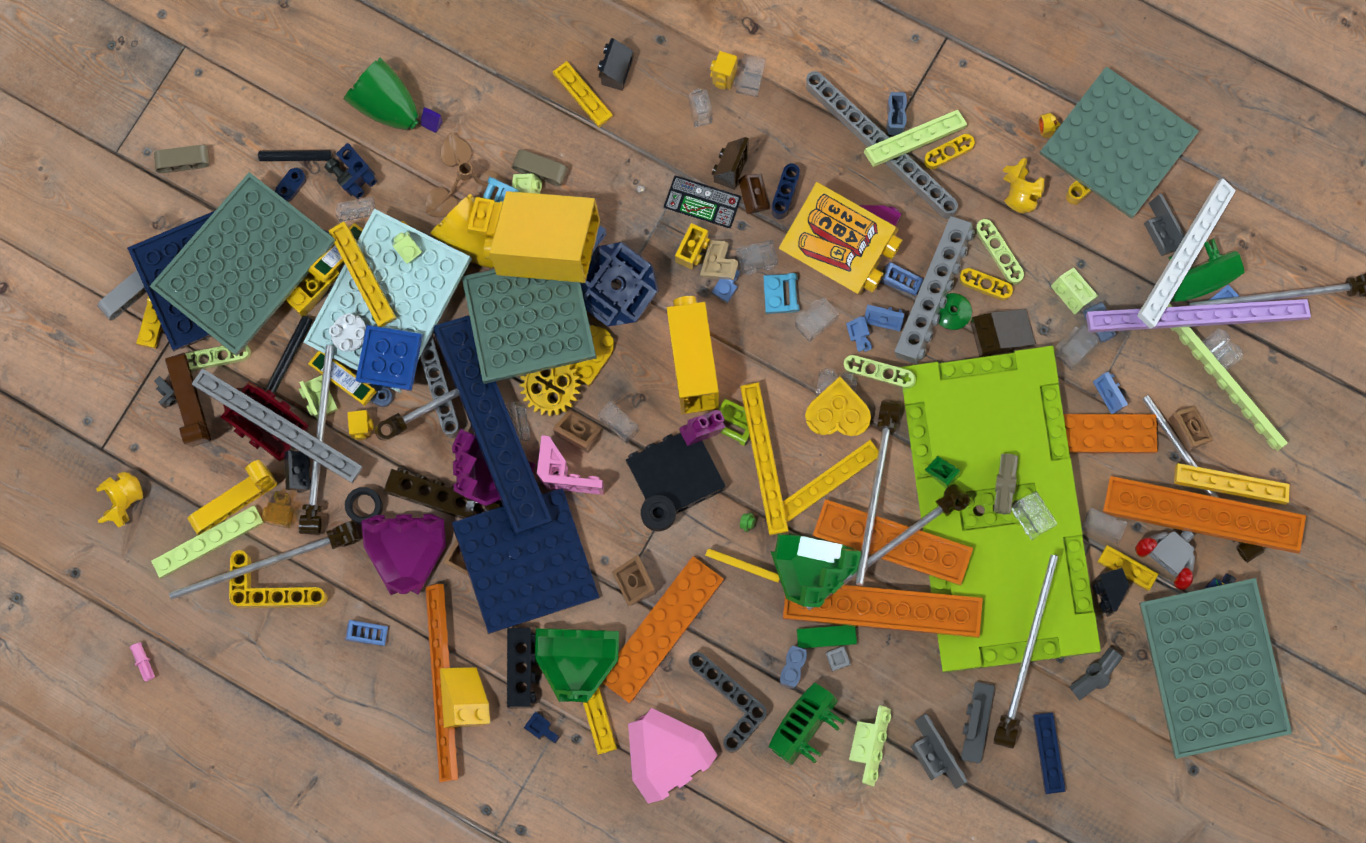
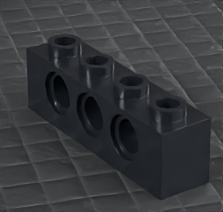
[507,628,536,709]

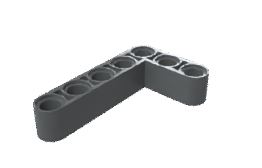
[689,652,767,753]

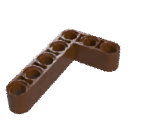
[165,353,211,447]

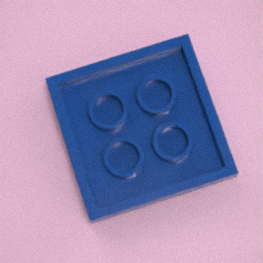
[355,325,423,391]

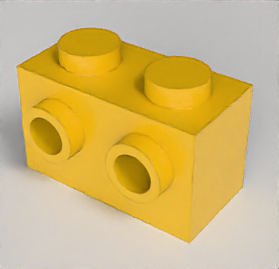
[710,51,737,90]
[675,223,710,270]

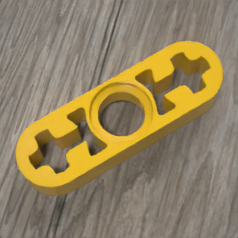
[924,134,975,169]
[959,268,1013,301]

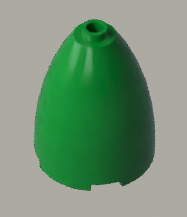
[343,58,419,130]

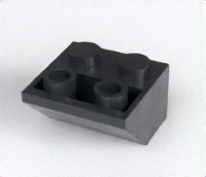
[598,38,634,91]
[1093,568,1129,617]

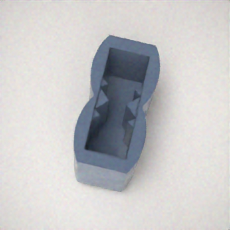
[886,92,907,135]
[780,646,807,690]

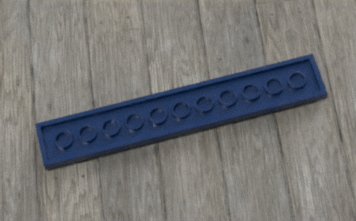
[434,315,552,535]

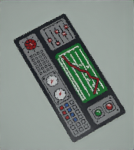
[663,175,741,229]

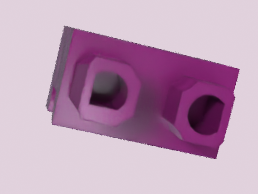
[679,410,725,446]

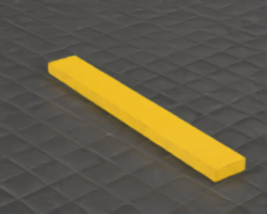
[740,382,789,536]

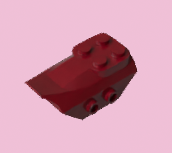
[221,381,309,462]

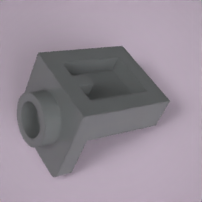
[154,376,177,408]

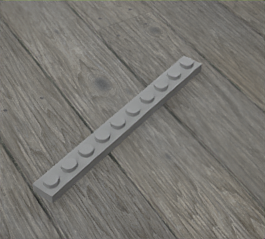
[192,368,363,484]

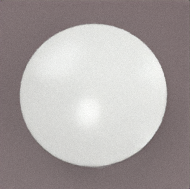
[329,313,366,352]

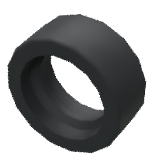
[345,487,383,525]

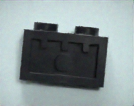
[284,450,311,493]

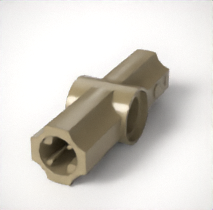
[994,454,1018,515]

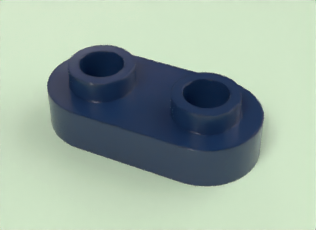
[275,168,306,202]

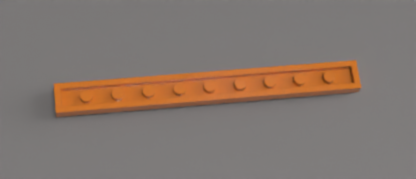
[425,584,458,782]

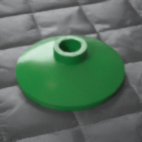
[938,293,972,330]

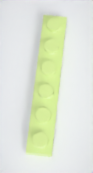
[864,110,967,167]
[151,505,264,579]

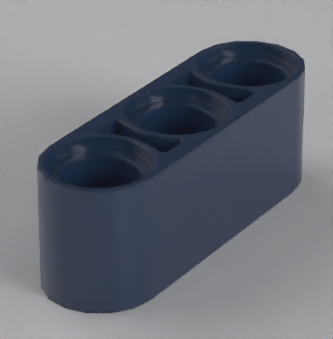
[772,163,800,219]

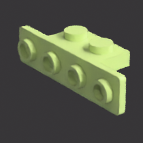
[849,705,891,786]

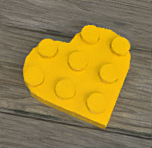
[571,325,614,387]
[805,376,871,436]

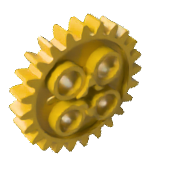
[519,364,582,416]

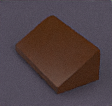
[739,174,770,214]

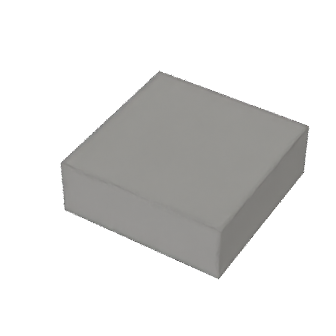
[826,646,851,672]

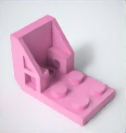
[537,436,605,495]

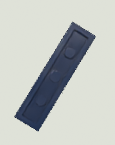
[1033,712,1066,794]

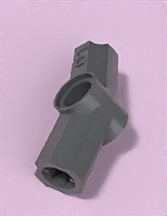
[1069,648,1122,701]

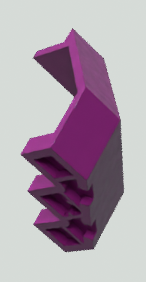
[452,429,536,506]
[361,514,446,595]

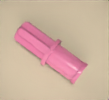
[130,642,155,682]

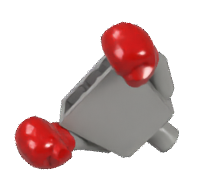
[1135,531,1195,590]

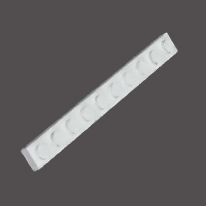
[1137,178,1236,328]

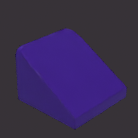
[421,107,443,133]

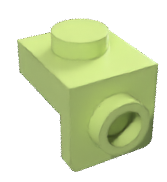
[393,231,422,264]

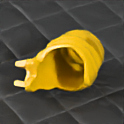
[1003,158,1045,213]
[95,472,143,528]

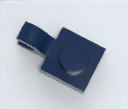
[524,712,560,743]

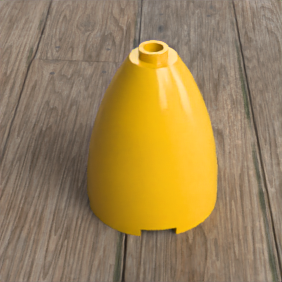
[430,193,494,268]

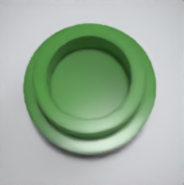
[740,513,756,532]

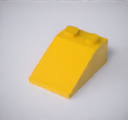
[440,667,490,728]

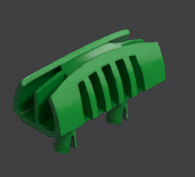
[1168,238,1245,302]
[768,682,844,765]

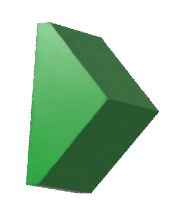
[925,456,960,489]

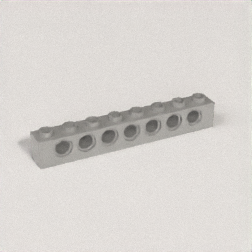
[894,216,975,365]

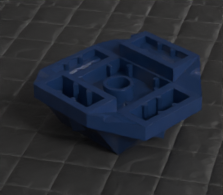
[580,242,659,327]

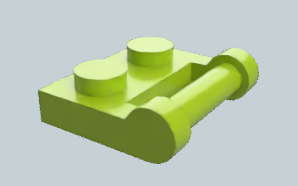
[719,399,750,446]

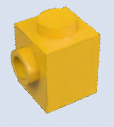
[347,410,374,440]

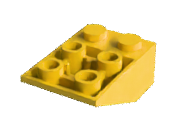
[285,270,340,317]

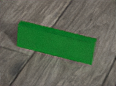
[796,625,857,649]

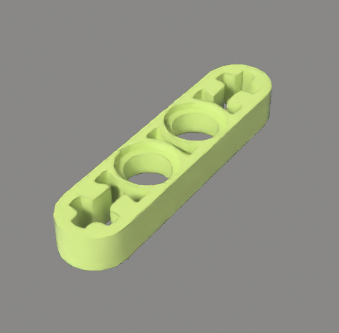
[976,219,1024,285]
[185,345,251,372]
[844,355,916,388]

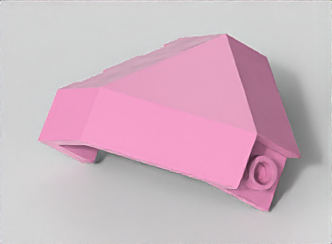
[628,708,717,804]

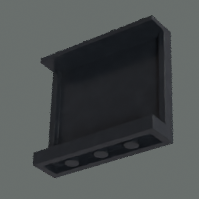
[626,432,726,518]

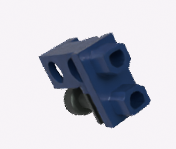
[324,143,378,199]

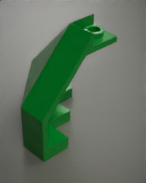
[770,533,861,607]
[535,628,619,703]

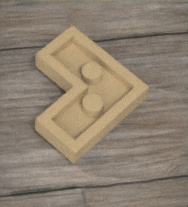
[700,240,739,280]

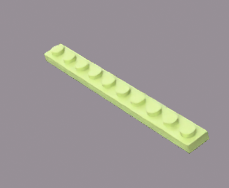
[1167,303,1288,452]

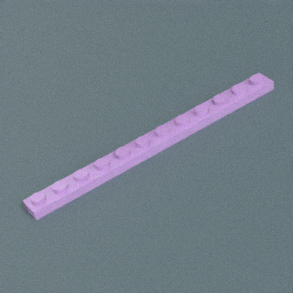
[1086,299,1311,333]

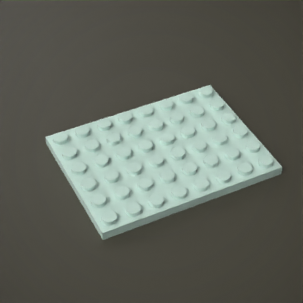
[303,209,472,393]

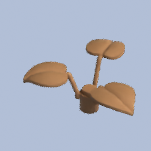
[426,132,509,217]

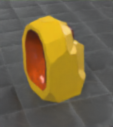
[1038,113,1061,138]

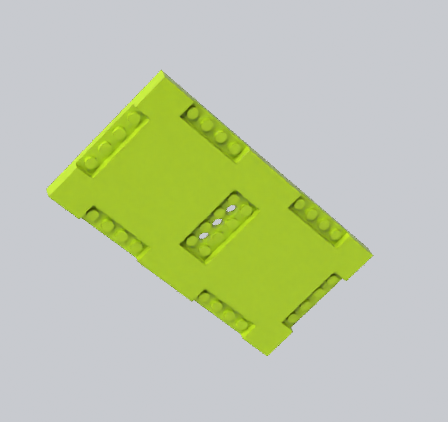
[900,346,1101,673]

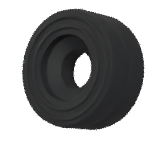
[641,495,676,532]

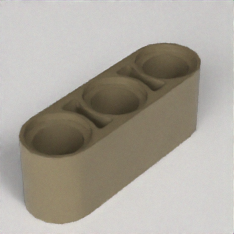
[154,145,209,173]
[511,149,568,186]

